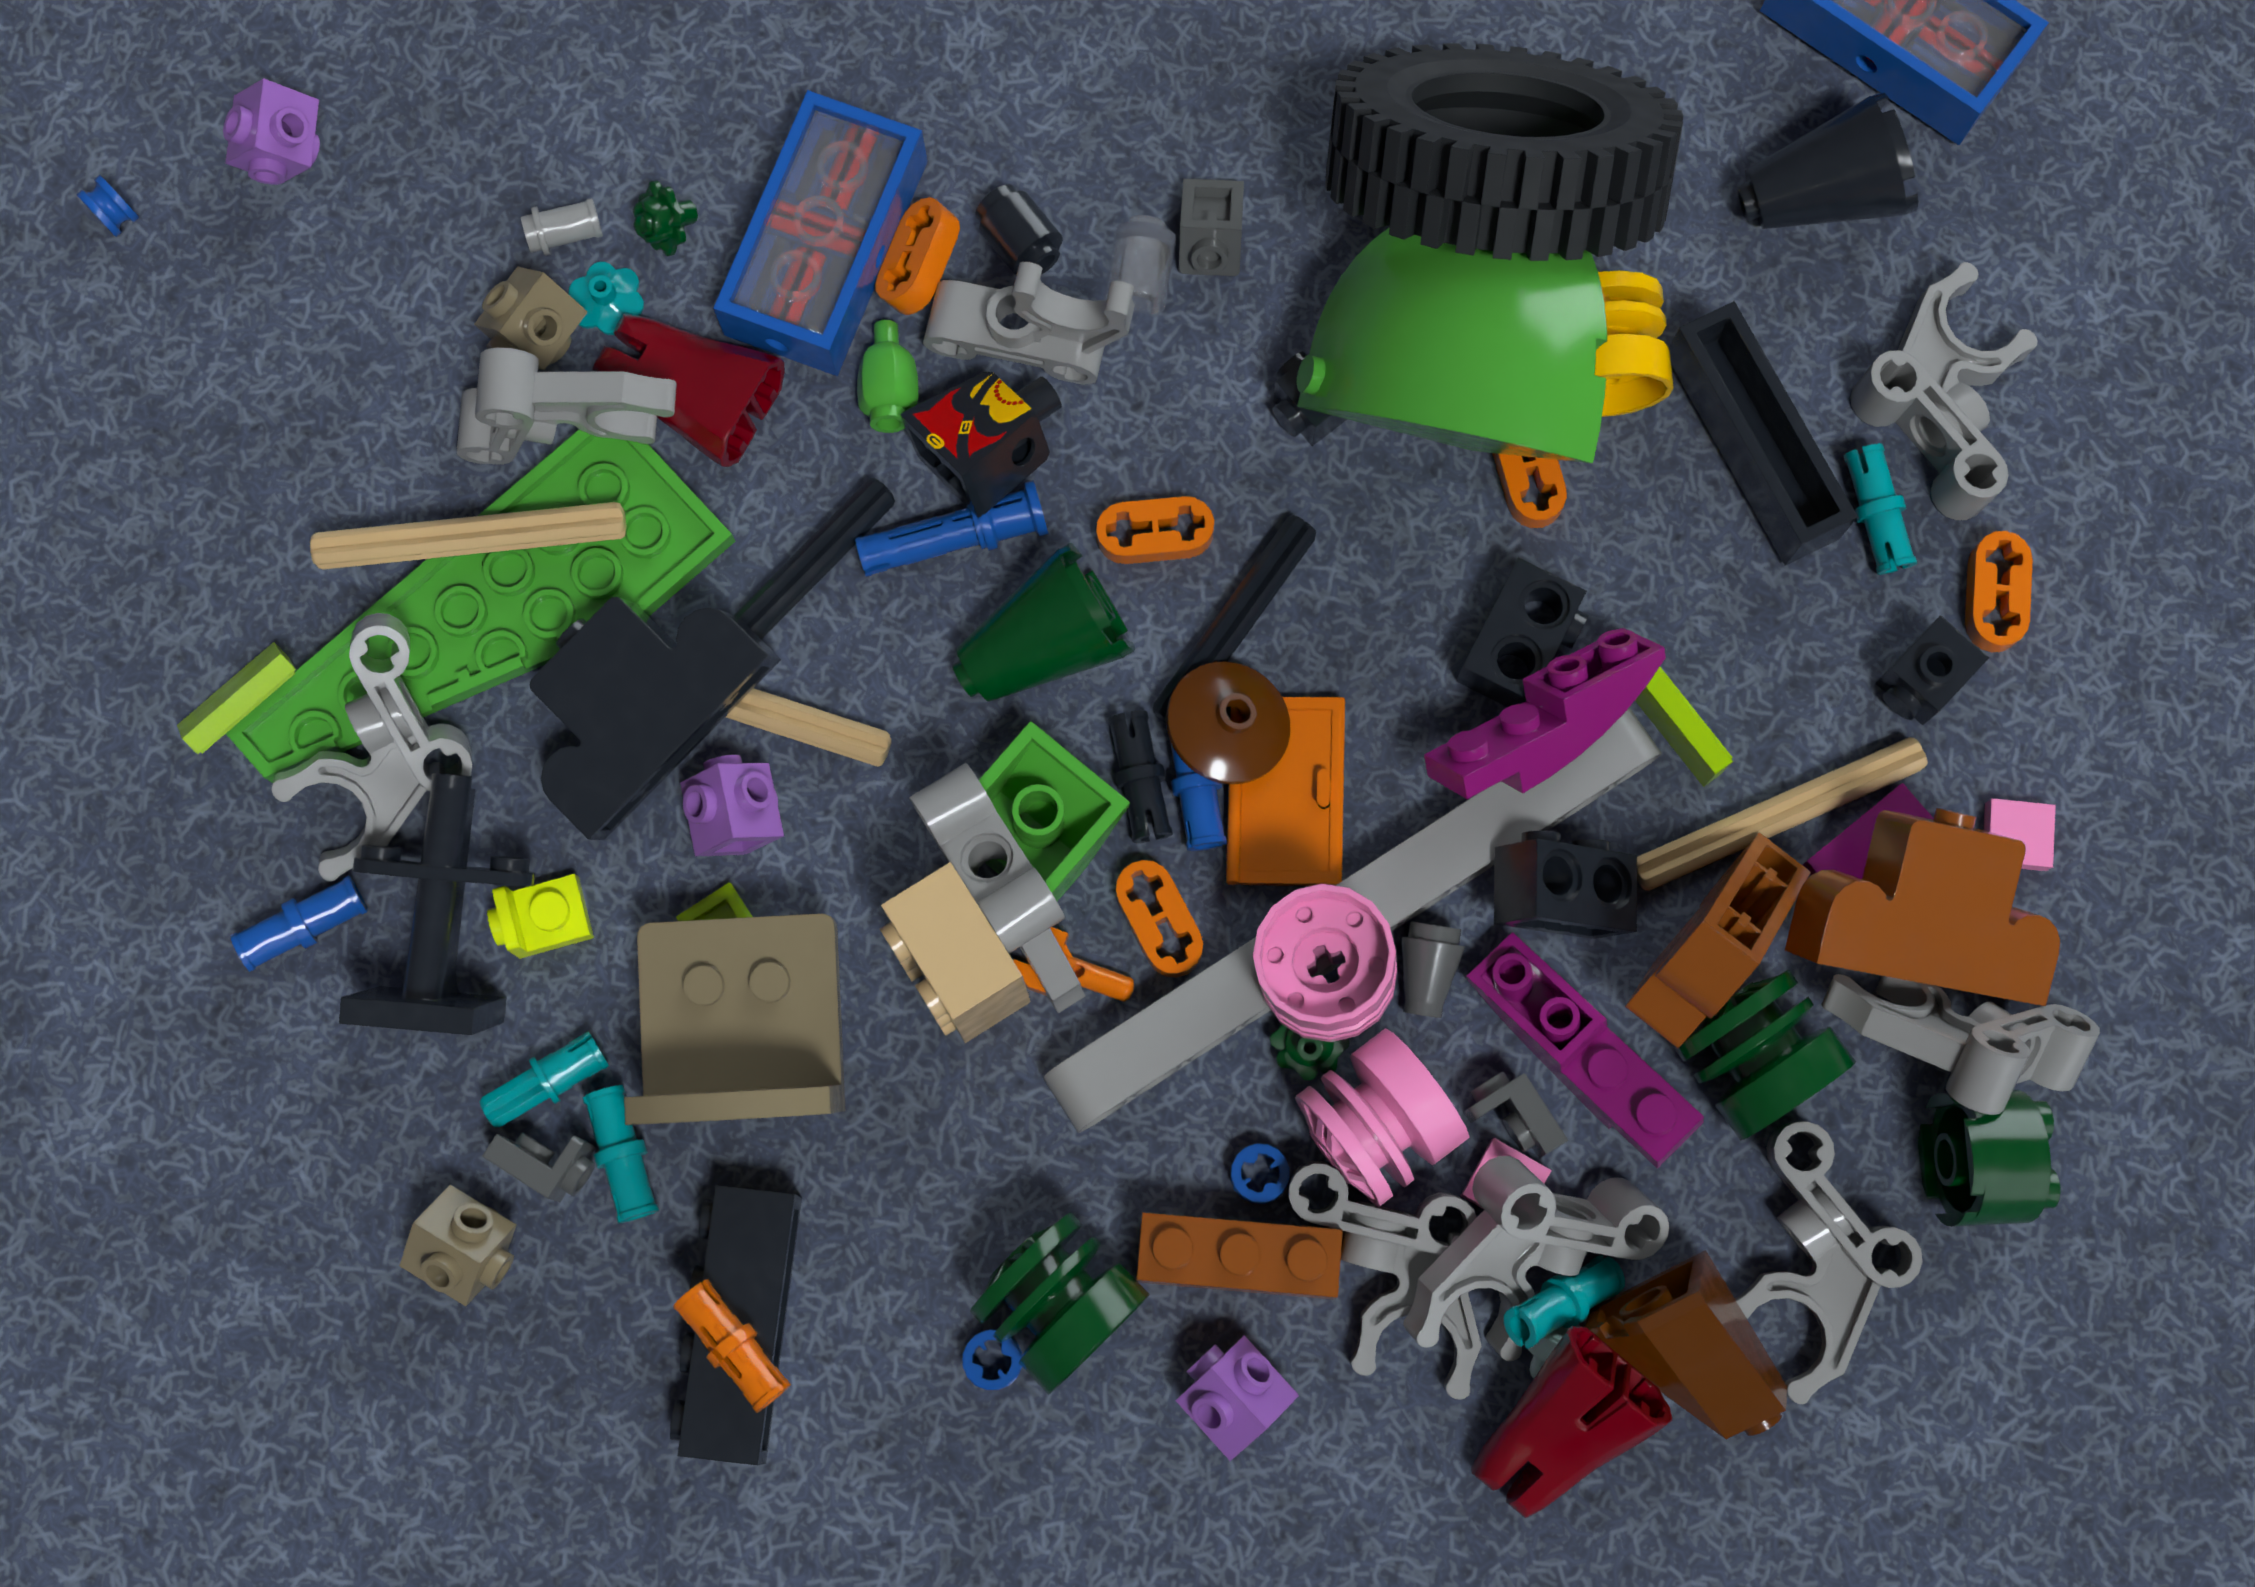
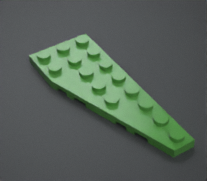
[226,429,736,783]

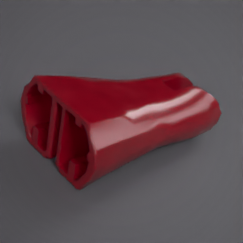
[592,313,785,467]
[1471,1326,1672,1518]

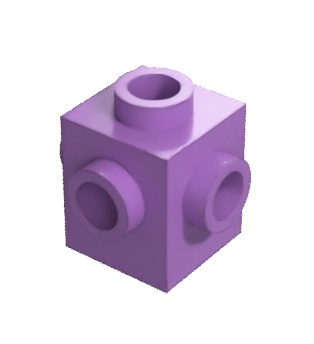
[223,78,320,185]
[680,755,784,857]
[1175,1335,1299,1461]

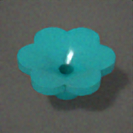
[569,262,644,335]

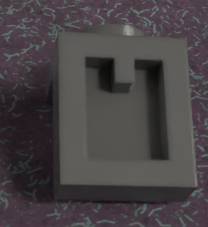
[1179,179,1244,276]
[1464,1072,1568,1158]
[482,1132,596,1202]

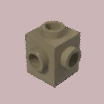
[474,266,588,370]
[399,1185,517,1306]

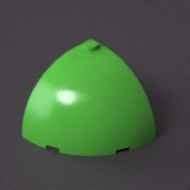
[1297,227,1607,463]

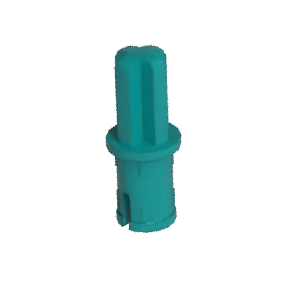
[479,1030,609,1128]

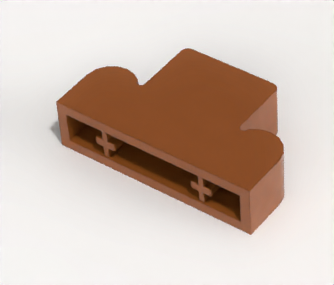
[1785,808,2060,1006]
[1625,832,1811,1048]

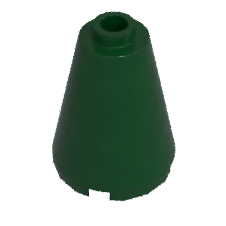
[952,542,1135,702]

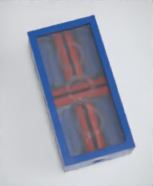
[1760,0,2049,145]
[713,90,928,376]

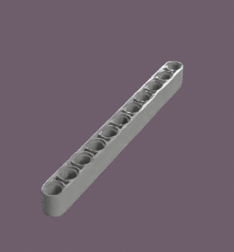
[1043,707,1662,1133]

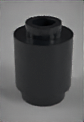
[975,184,1063,275]

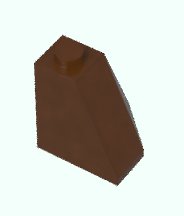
[1585,1250,1787,1439]

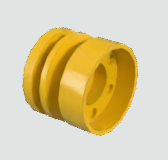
[1595,270,1674,417]

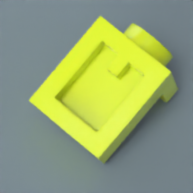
[487,874,594,959]

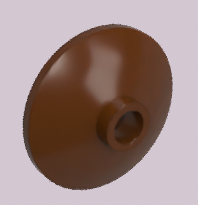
[1166,662,1291,784]

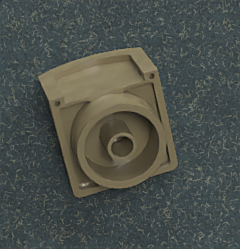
[624,914,846,1125]

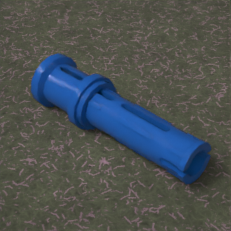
[855,480,1049,577]

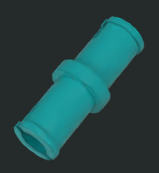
[1843,443,1917,575]
[582,1085,659,1223]
[1504,1255,1625,1349]

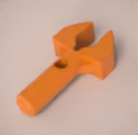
[1013,927,1134,1002]

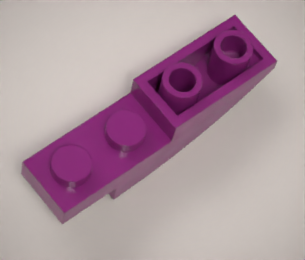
[1424,628,1666,799]
[1467,932,1704,1169]

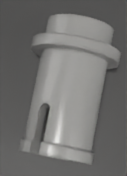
[521,198,603,256]

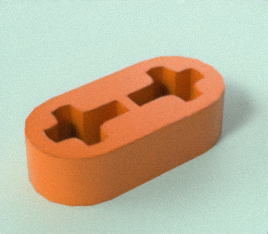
[875,197,960,315]
[1492,453,1567,528]
[1096,496,1214,564]
[1965,531,2033,653]
[1116,860,1203,978]

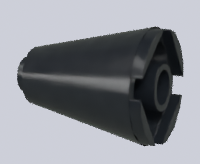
[1737,93,1919,229]

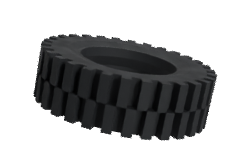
[1325,43,1683,261]

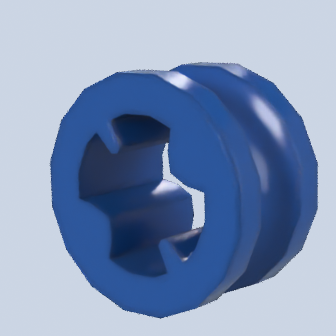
[76,175,139,237]
[1230,1144,1290,1204]
[963,1330,1023,1390]

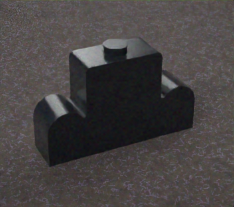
[529,597,781,840]

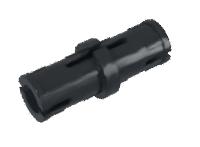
[1108,710,1173,844]

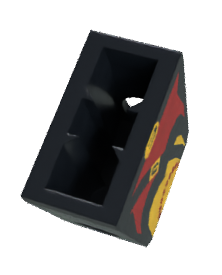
[900,372,1062,518]

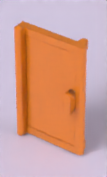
[1226,697,1345,886]

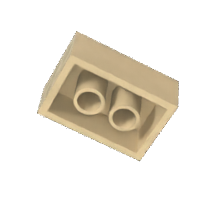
[880,862,1031,1043]

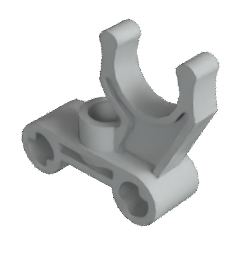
[923,262,1135,385]
[1850,262,2038,520]
[457,348,677,464]
[272,613,472,881]
[909,763,1085,1013]
[1821,974,2100,1115]
[1735,1122,1923,1404]
[1403,1156,1669,1361]
[1287,1161,1482,1400]

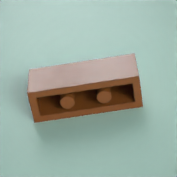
[1137,1212,1343,1300]

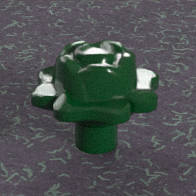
[633,180,698,257]
[1270,1024,1350,1081]

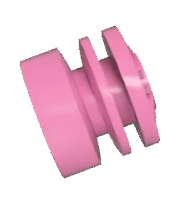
[1253,884,1397,1042]
[1295,1028,1470,1207]

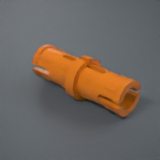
[673,1279,791,1413]

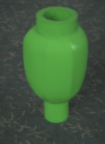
[857,320,918,433]

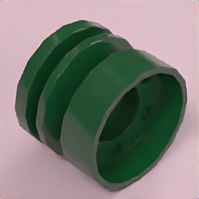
[1674,969,1856,1141]
[970,1212,1150,1395]

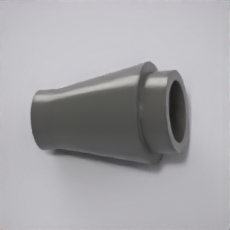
[1401,922,1466,1018]

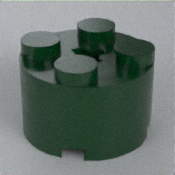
[1918,1090,2061,1227]

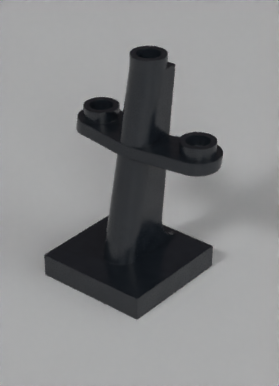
[339,773,536,1035]

